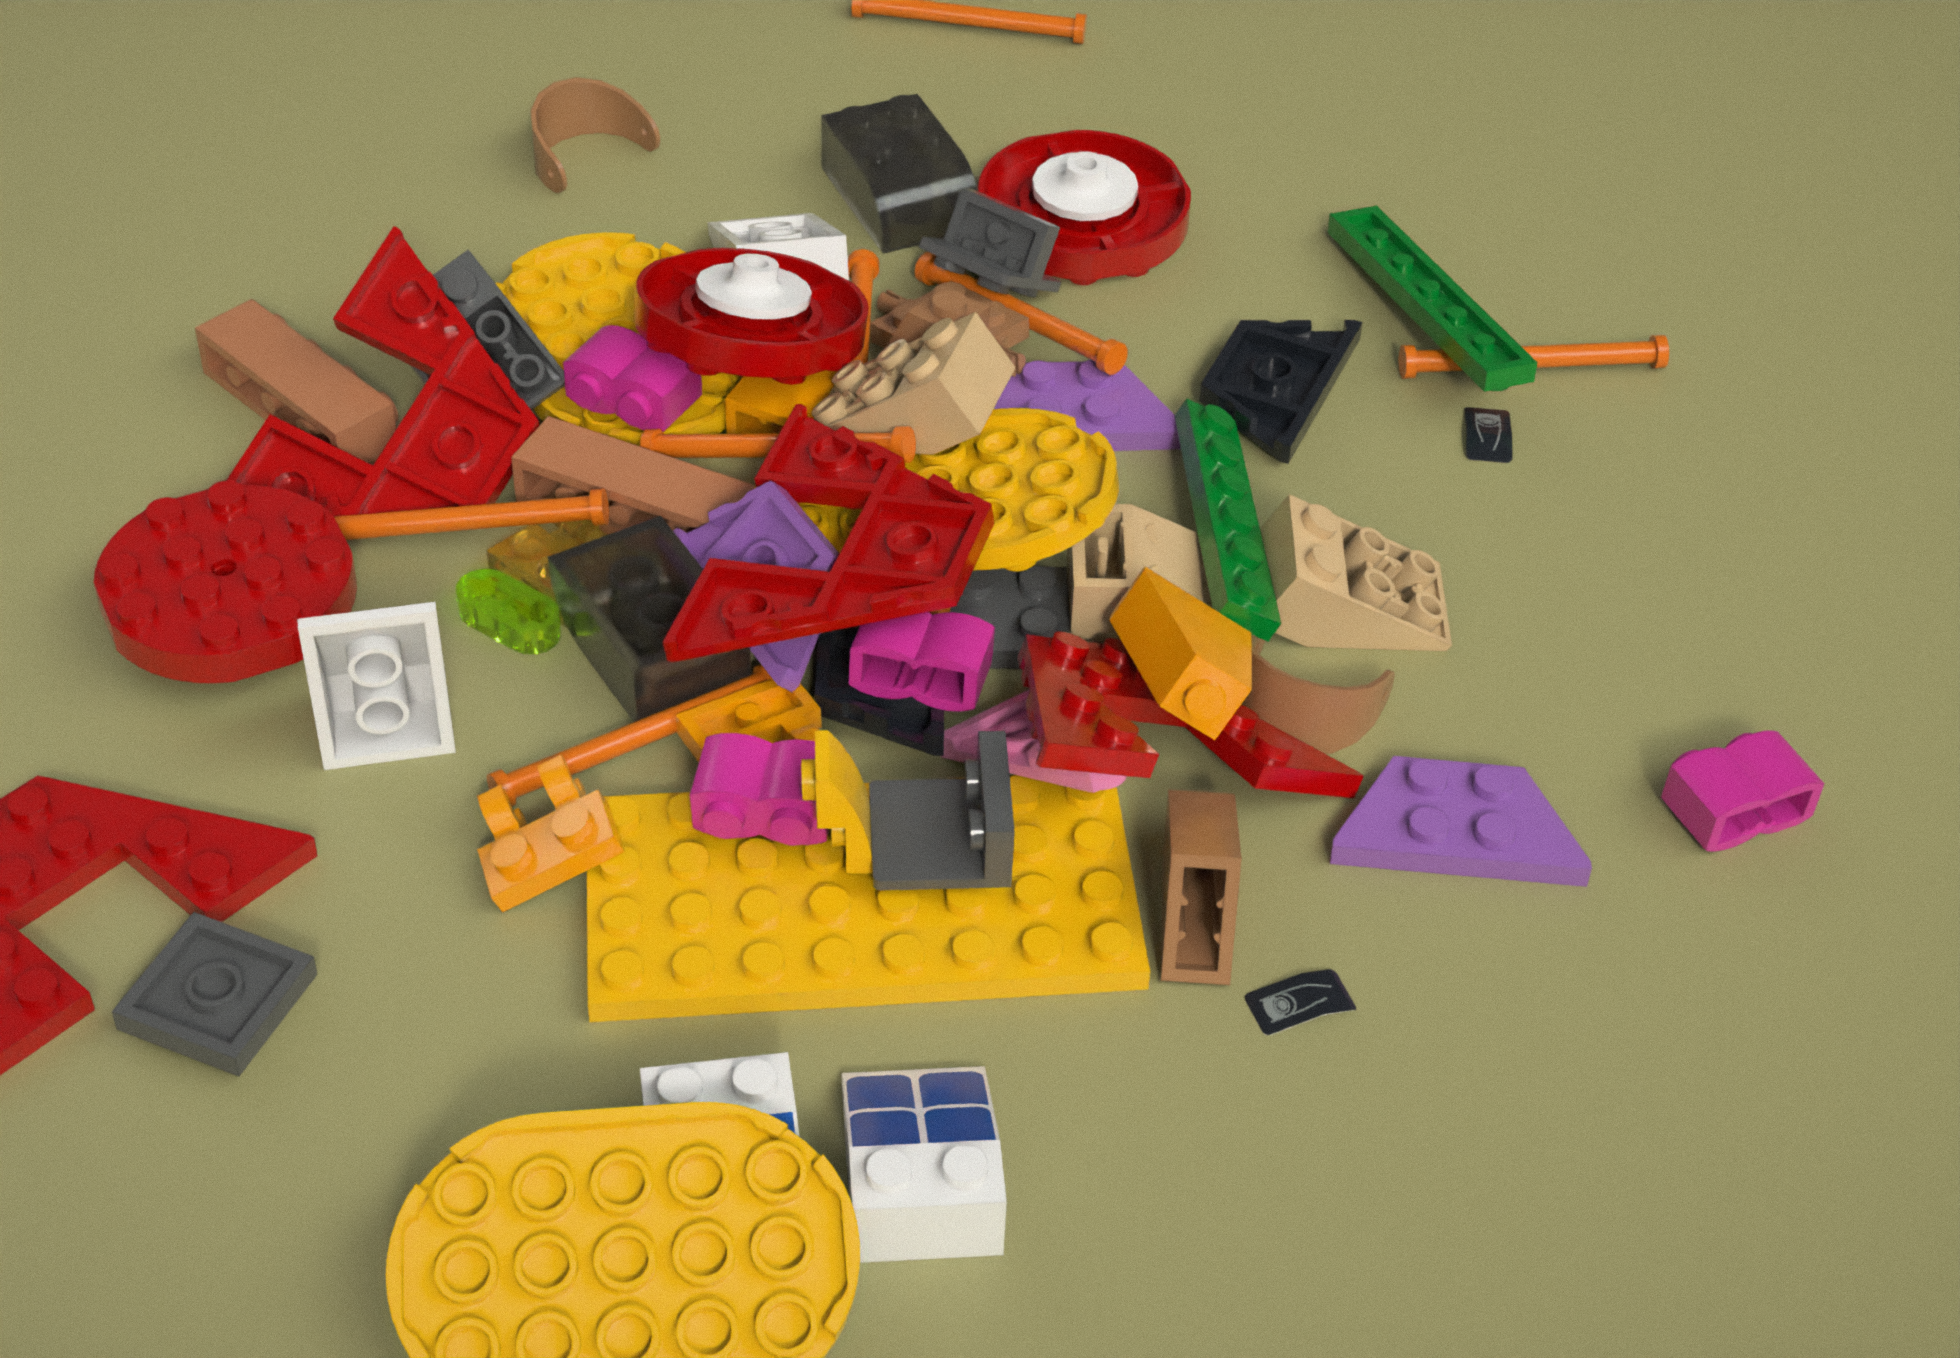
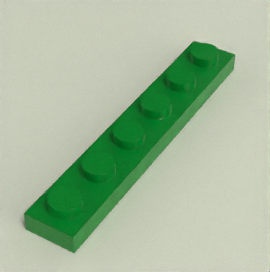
[1327,205,1537,392]
[1175,398,1282,642]

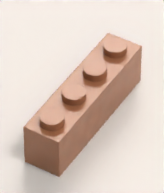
[195,299,399,464]
[511,416,755,554]

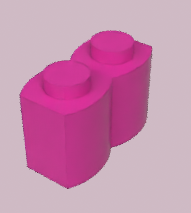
[563,325,702,432]
[849,612,995,712]
[1661,730,1825,852]
[690,733,829,846]

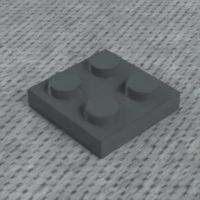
[950,566,1070,669]
[112,912,318,1076]

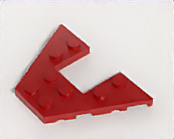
[227,226,540,517]
[663,404,994,662]
[1018,631,1364,798]
[0,775,318,1076]

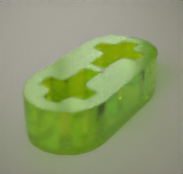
[455,569,562,655]

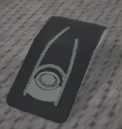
[1464,407,1513,463]
[1245,969,1356,1035]

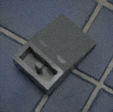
[410,249,565,410]

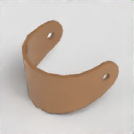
[531,77,660,193]
[1241,635,1395,754]

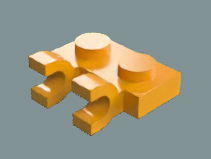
[676,679,822,762]
[477,754,625,912]

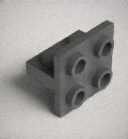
[919,187,1062,297]

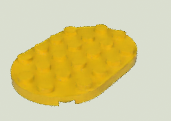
[495,232,743,446]
[754,408,1119,572]
[386,1102,860,1358]

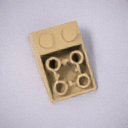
[811,312,1016,455]
[1260,494,1452,651]
[1066,504,1212,642]

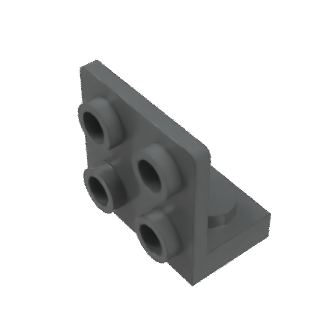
[869,731,1015,890]

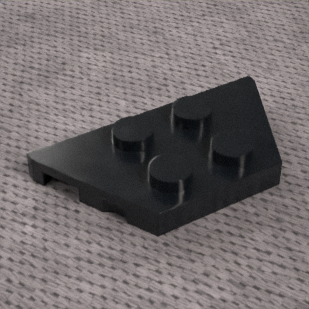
[1199,320,1363,464]
[815,625,944,756]

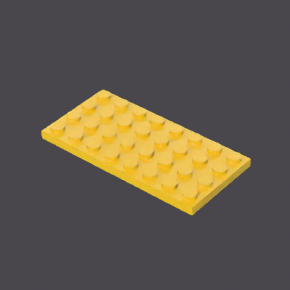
[587,775,1150,1022]

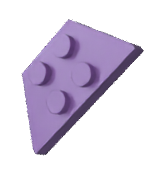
[994,360,1181,451]
[663,481,839,692]
[1330,756,1592,887]

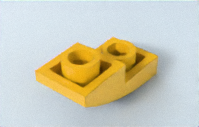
[801,730,873,874]

